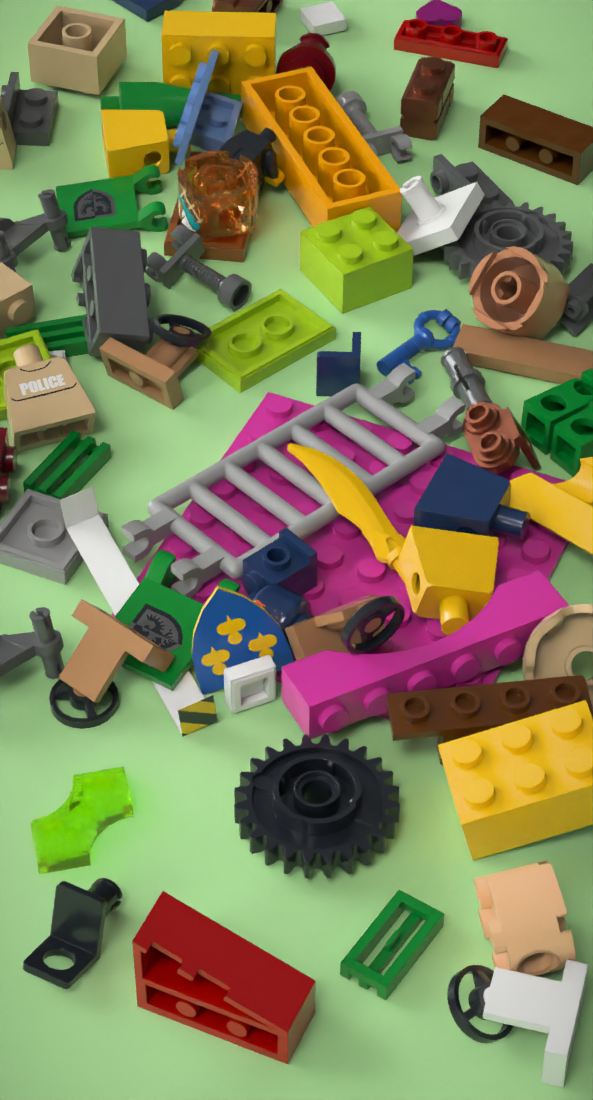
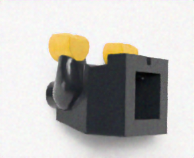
[214,128,285,196]

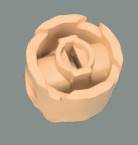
[474,860,576,976]

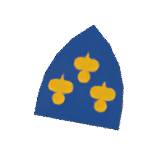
[191,586,295,695]

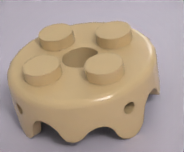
[522,604,593,707]

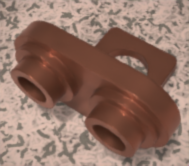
[462,402,541,474]

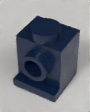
[242,527,317,595]

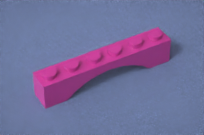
[282,570,569,739]

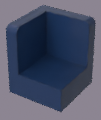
[316,332,361,397]

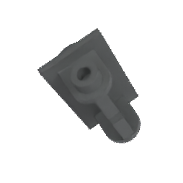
[559,263,593,336]

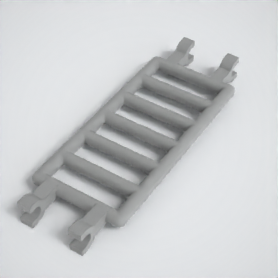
[122,363,466,598]

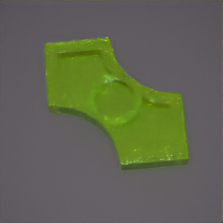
[30,766,133,874]

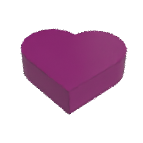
[416,0,462,27]

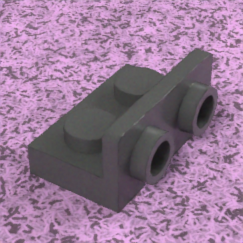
[1,72,58,146]
[430,154,511,210]

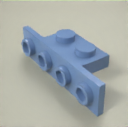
[172,50,242,165]

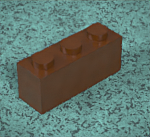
[478,94,593,185]

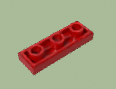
[394,19,508,68]

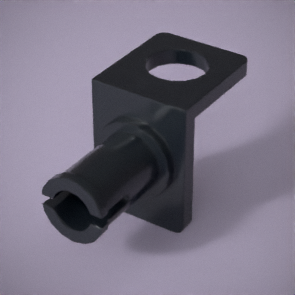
[23,878,122,989]

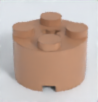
[469,246,570,340]

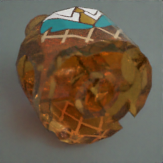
[177,150,259,243]

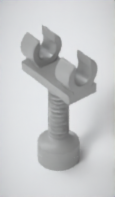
[336,91,413,162]

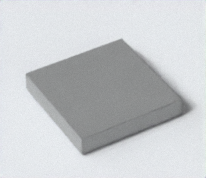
[0,489,109,585]

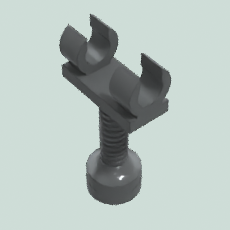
[145,225,252,311]

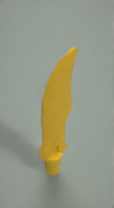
[287,443,405,583]

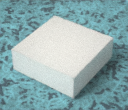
[300,1,347,36]
[224,655,276,714]

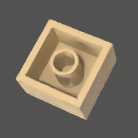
[28,6,127,95]

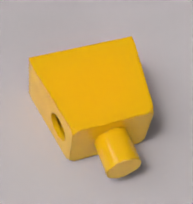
[101,109,191,178]
[398,525,499,636]

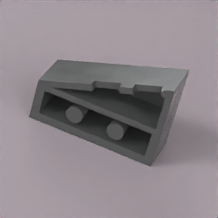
[71,227,154,356]

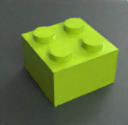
[300,206,414,314]

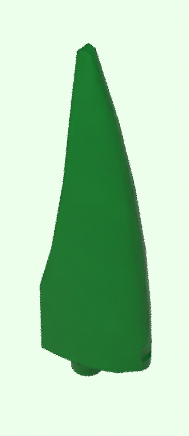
[100,82,241,127]

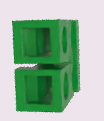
[521,368,593,477]

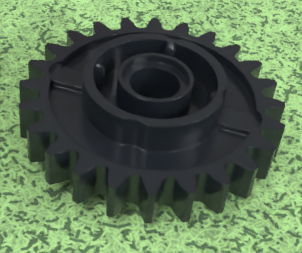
[234,734,400,879]

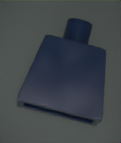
[413,454,530,539]

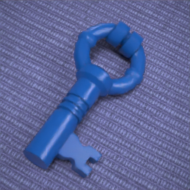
[376,309,461,385]

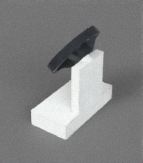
[447,959,588,1088]

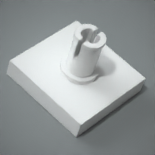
[397,176,485,256]

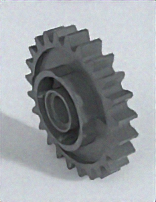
[442,200,573,280]

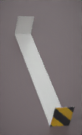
[59,486,218,736]

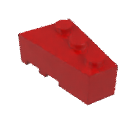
[132,891,316,1064]

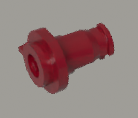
[276,33,336,91]

